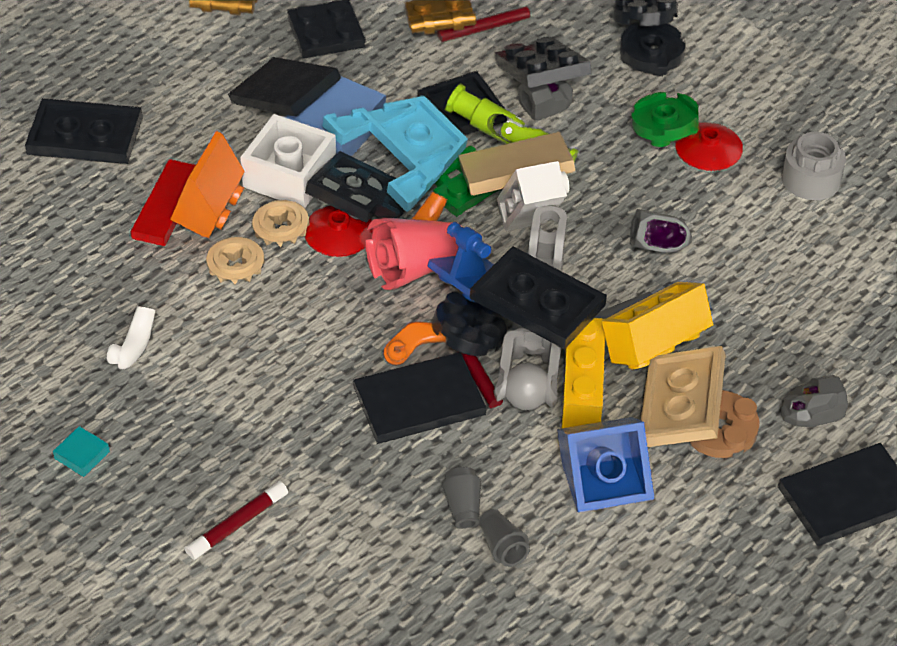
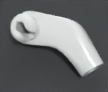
[107,306,156,369]

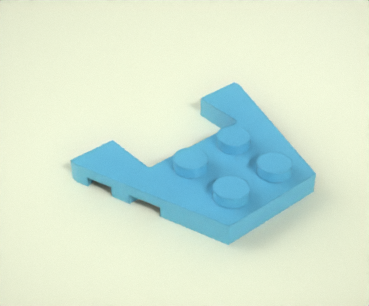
[322,96,468,212]

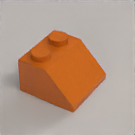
[170,131,245,238]

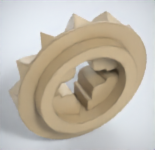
[252,200,310,247]
[206,237,265,285]

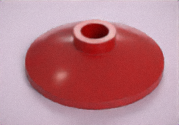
[675,122,743,171]
[304,205,373,257]

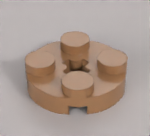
[690,390,760,458]

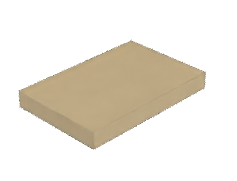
[458,132,575,196]
[641,346,726,447]

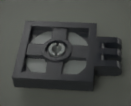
[305,151,406,223]

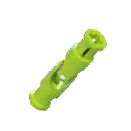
[445,84,579,162]

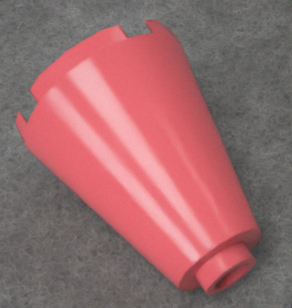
[366,217,462,290]

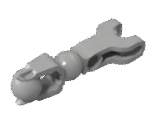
[494,205,567,410]

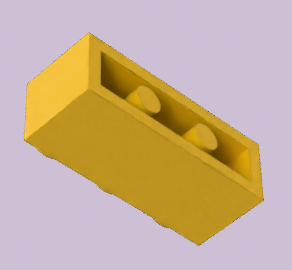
[602,282,713,369]
[561,318,605,429]

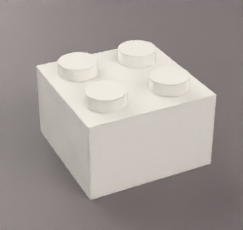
[240,114,336,208]

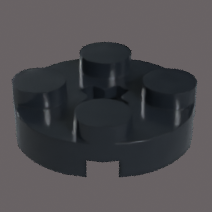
[613,0,678,26]
[620,23,686,76]
[432,292,507,356]

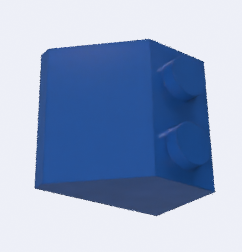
[557,417,655,513]

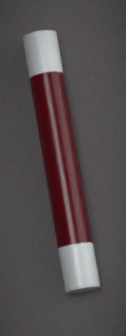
[185,481,288,560]

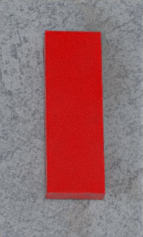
[131,159,196,246]

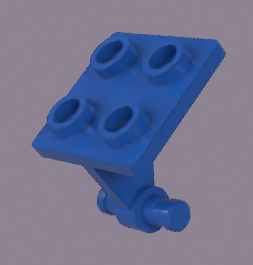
[427,222,494,302]

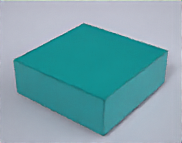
[53,426,110,477]

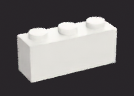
[497,161,569,231]

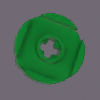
[631,92,699,147]

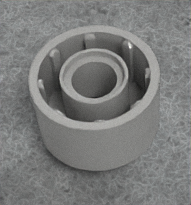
[782,132,846,200]

